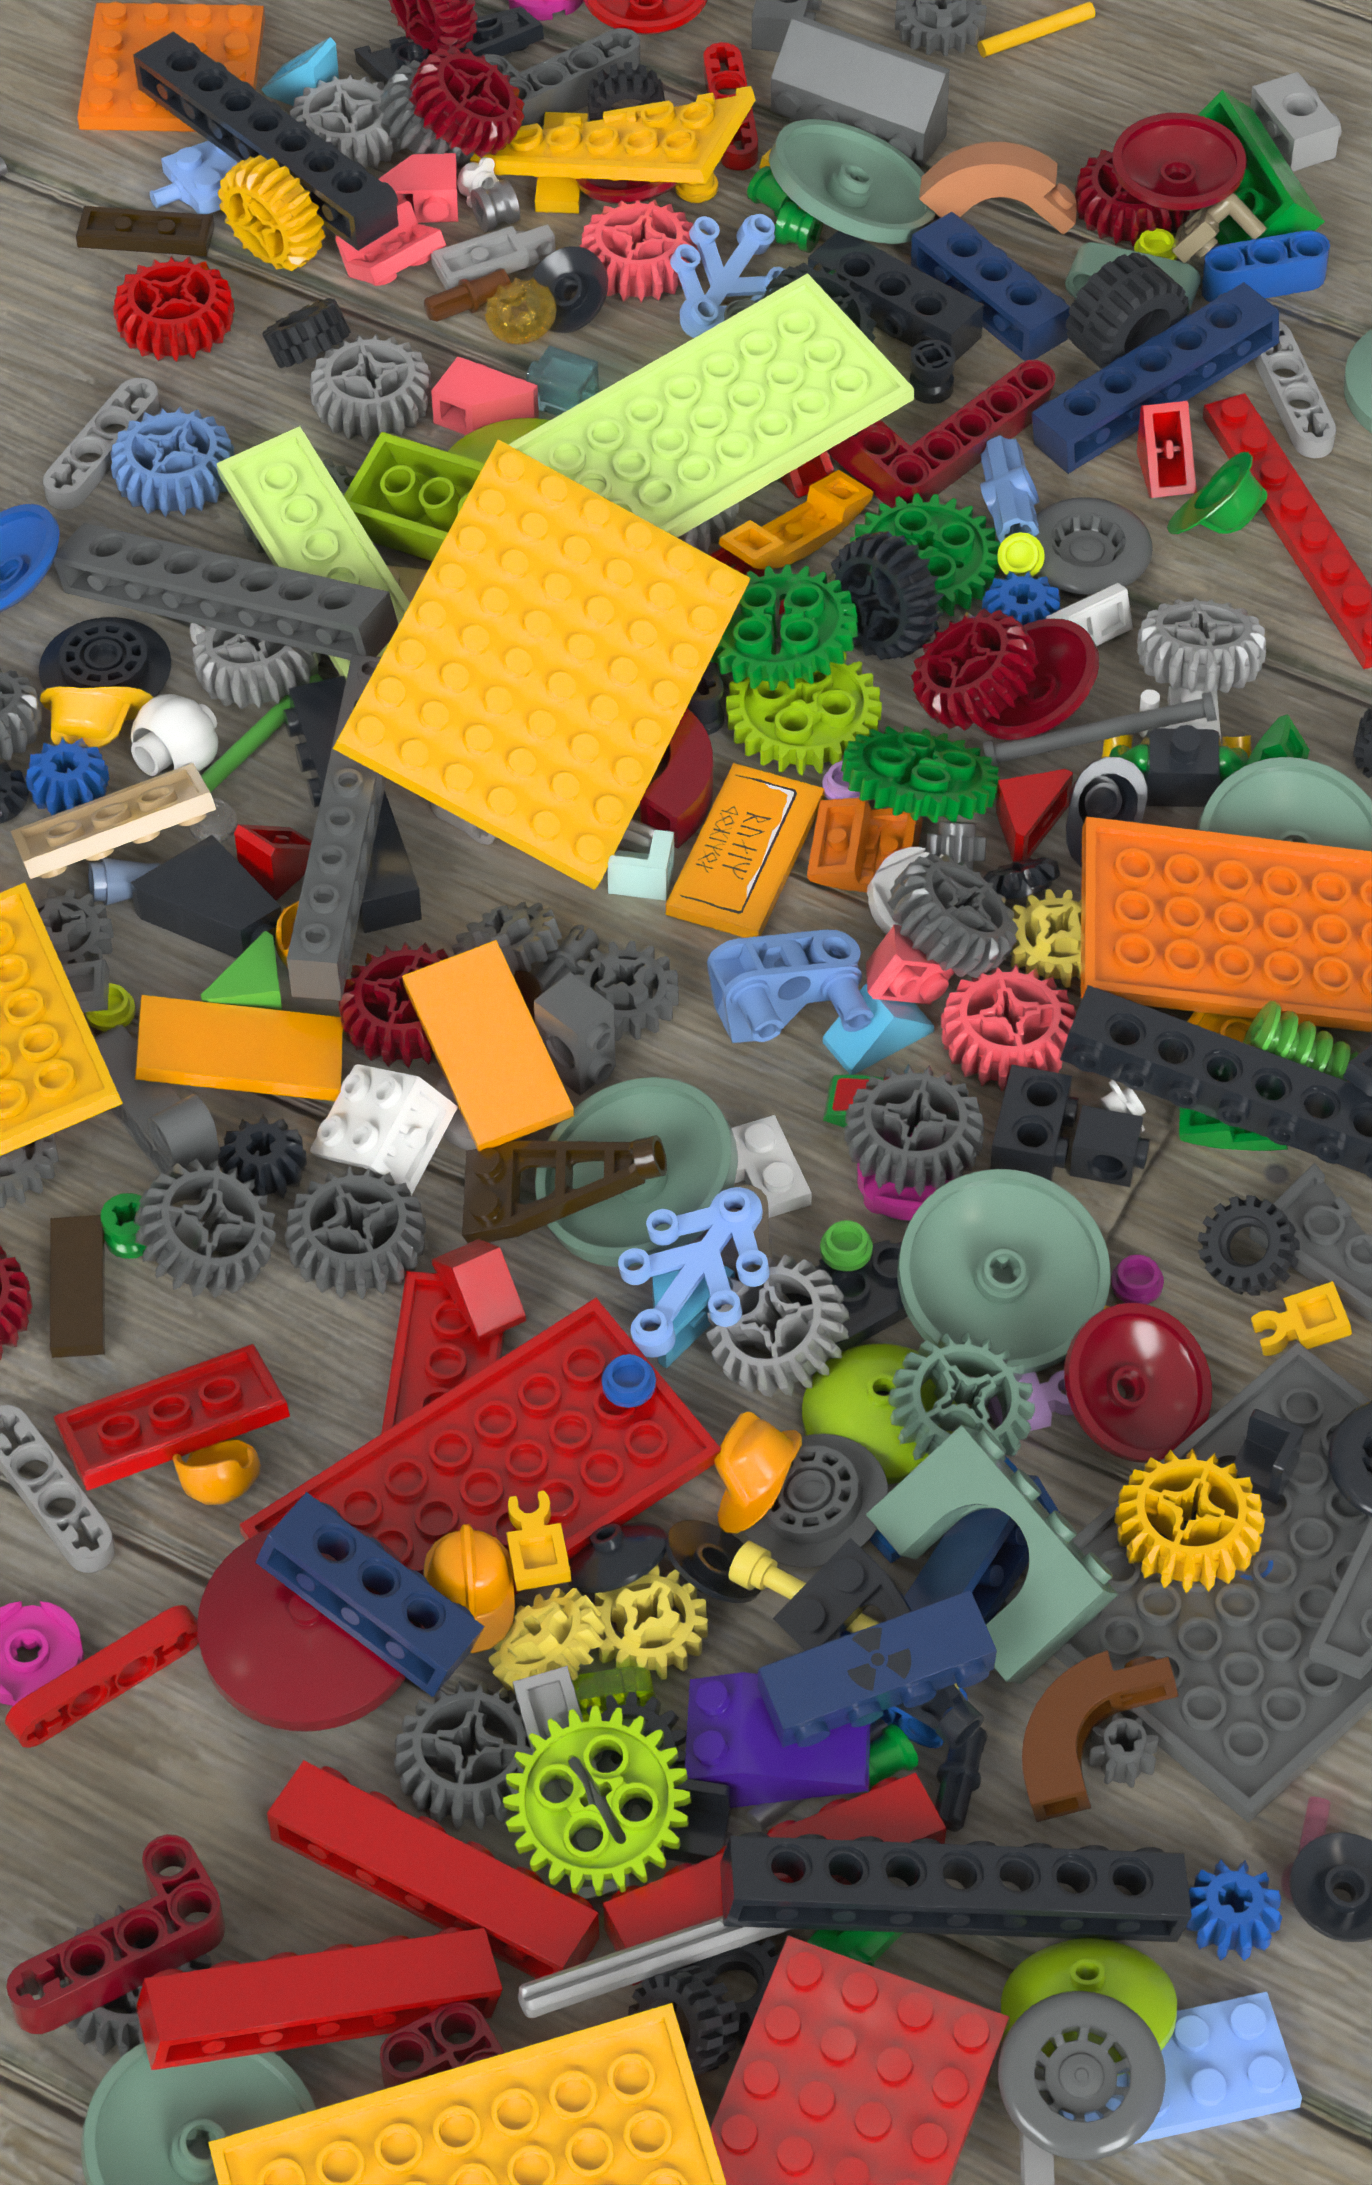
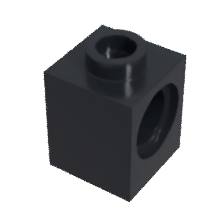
[1070,1105,1150,1187]

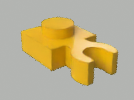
[1251,1281,1352,1356]
[506,1491,571,1591]

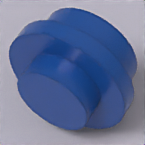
[602,1354,656,1408]

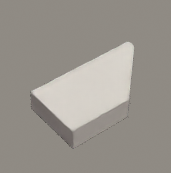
[1046,583,1133,646]

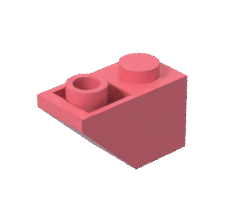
[378,153,458,223]
[431,356,539,435]
[866,924,955,1005]

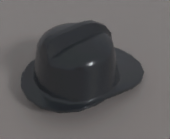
[1066,757,1147,868]

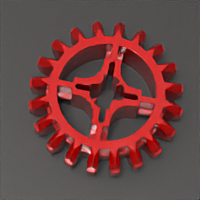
[113,256,235,362]

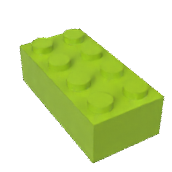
[344,432,485,561]

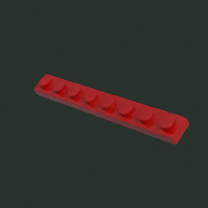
[1202,393,1372,670]

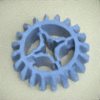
[111,406,235,517]

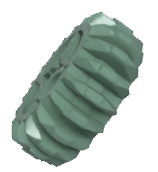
[888,1332,1035,1461]

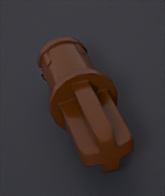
[424,268,512,322]

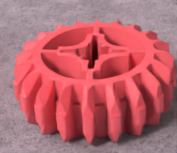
[580,199,699,303]
[941,964,1076,1091]

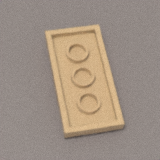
[10,763,216,879]

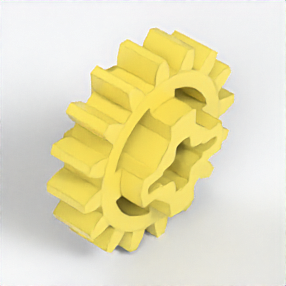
[1010,889,1081,988]
[594,1565,708,1681]
[489,1588,606,1694]

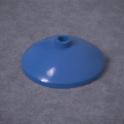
[0,504,60,612]

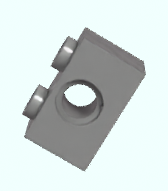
[1250,72,1342,172]

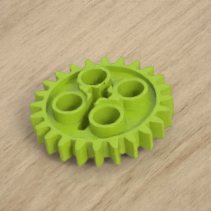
[726,651,882,775]
[503,1706,691,1896]

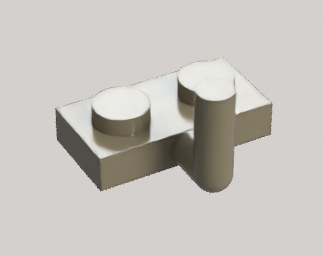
[1172,193,1266,263]

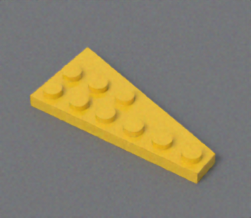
[470,86,756,184]

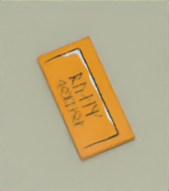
[665,763,825,938]

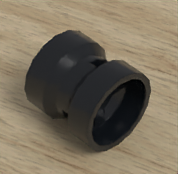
[909,340,955,404]

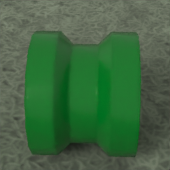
[774,201,823,253]
[101,1193,147,1259]

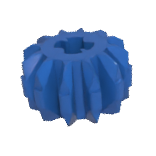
[982,570,1062,626]
[26,736,110,815]
[1186,1859,1282,1962]

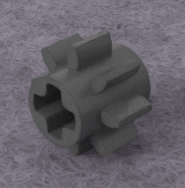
[926,821,987,871]
[1088,1713,1159,1788]

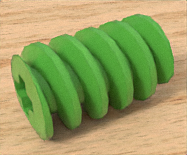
[1243,1001,1358,1081]

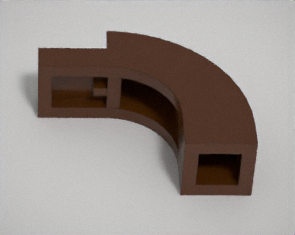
[1022,1650,1179,1822]

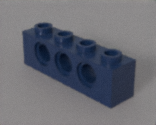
[911,212,1070,361]
[255,1492,485,1697]

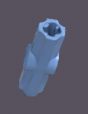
[980,435,1040,543]

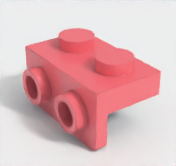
[335,200,446,286]

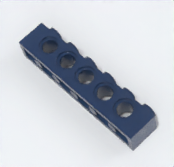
[1032,282,1279,474]

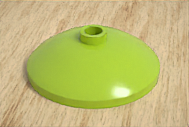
[802,1343,957,1484]
[1001,1938,1177,2076]

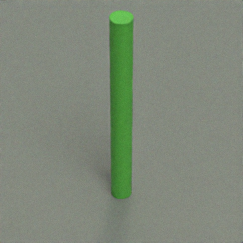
[201,674,322,793]

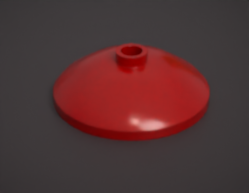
[584,0,707,35]

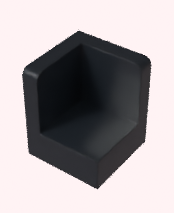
[1233,1409,1305,1505]
[664,1779,730,1864]

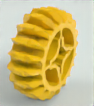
[217,155,325,271]
[1114,1448,1265,1593]

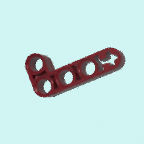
[6,1834,225,2034]
[379,2002,505,2089]

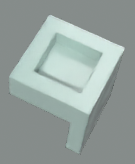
[607,830,674,901]

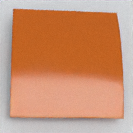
[807,798,923,893]

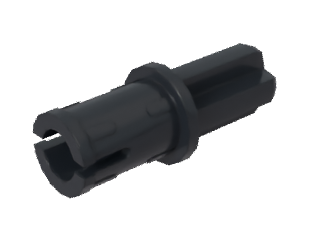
[935,1727,988,1832]

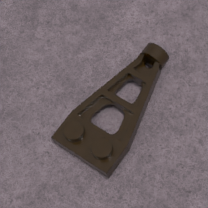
[462,1135,667,1243]

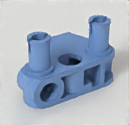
[707,929,874,1043]

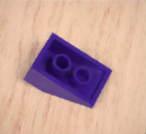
[685,1672,870,1808]

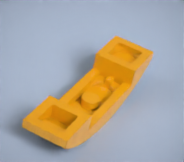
[718,470,874,569]

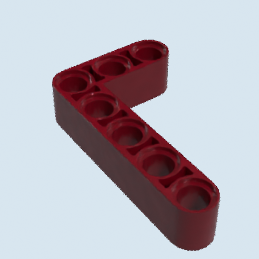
[827,359,1056,508]

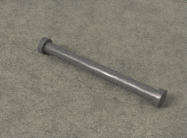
[983,692,1217,768]

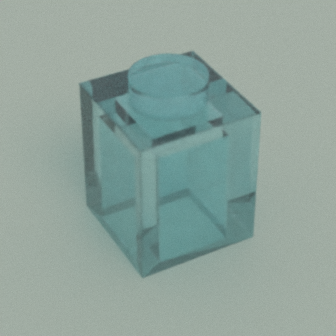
[526,345,599,416]

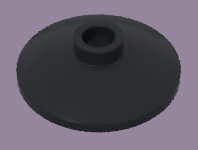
[527,246,608,333]
[665,1520,762,1603]
[567,1522,666,1593]
[1289,1832,1372,1942]

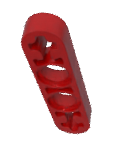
[703,42,758,171]
[5,1605,199,1748]

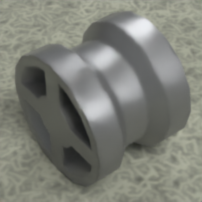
[471,179,520,232]

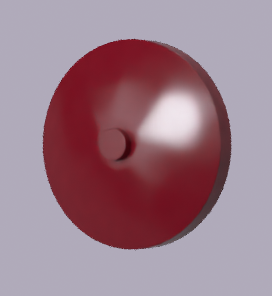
[197,1526,421,1732]

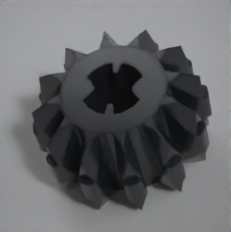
[218,1114,307,1199]

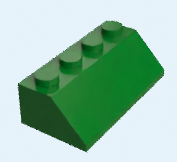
[1198,90,1325,245]

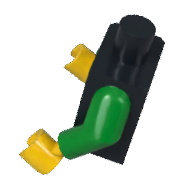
[1102,725,1252,807]

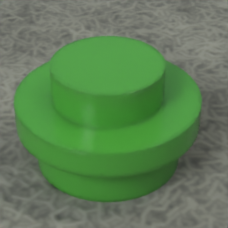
[820,1220,873,1271]

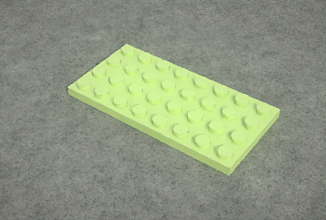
[508,273,914,538]

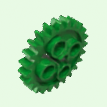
[850,493,1000,617]
[710,564,858,691]
[841,726,1000,823]

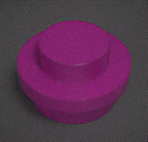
[1111,1255,1164,1304]

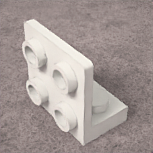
[310,1064,458,1196]

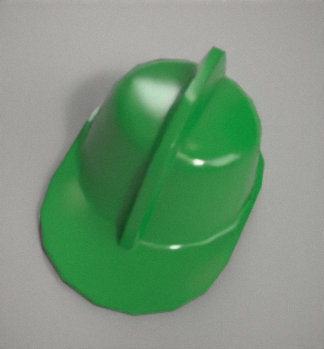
[1167,452,1268,534]

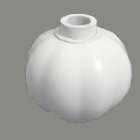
[131,694,218,776]

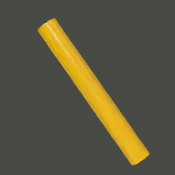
[977,2,1096,58]

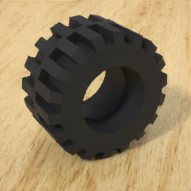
[1066,253,1188,369]

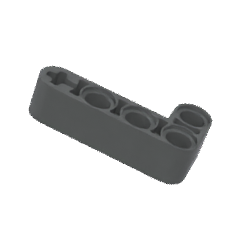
[479,28,640,127]
[94,1024,220,1175]

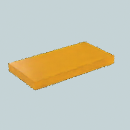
[402,940,574,1152]
[135,995,343,1101]

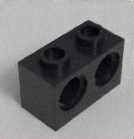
[990,1065,1079,1181]

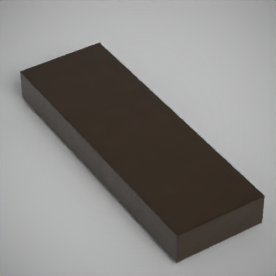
[76,206,215,257]
[50,1215,105,1358]

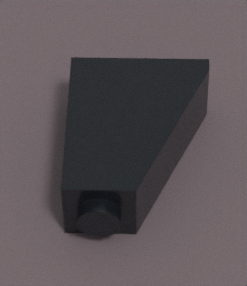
[131,835,282,958]

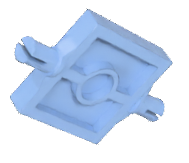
[149,141,238,214]

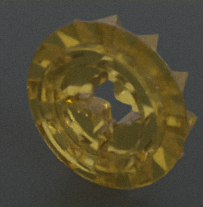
[484,277,556,345]

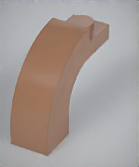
[919,142,1077,235]

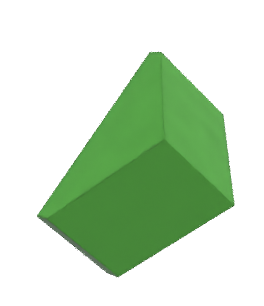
[201,931,282,1010]

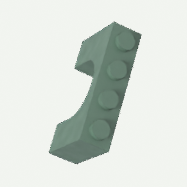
[866,1425,1119,1684]

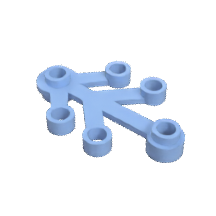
[670,214,786,338]
[618,1187,770,1358]

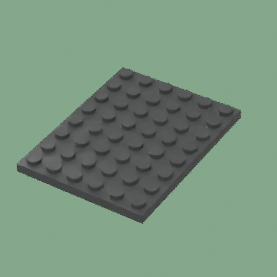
[1002,1342,1372,1823]

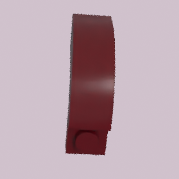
[640,708,713,849]

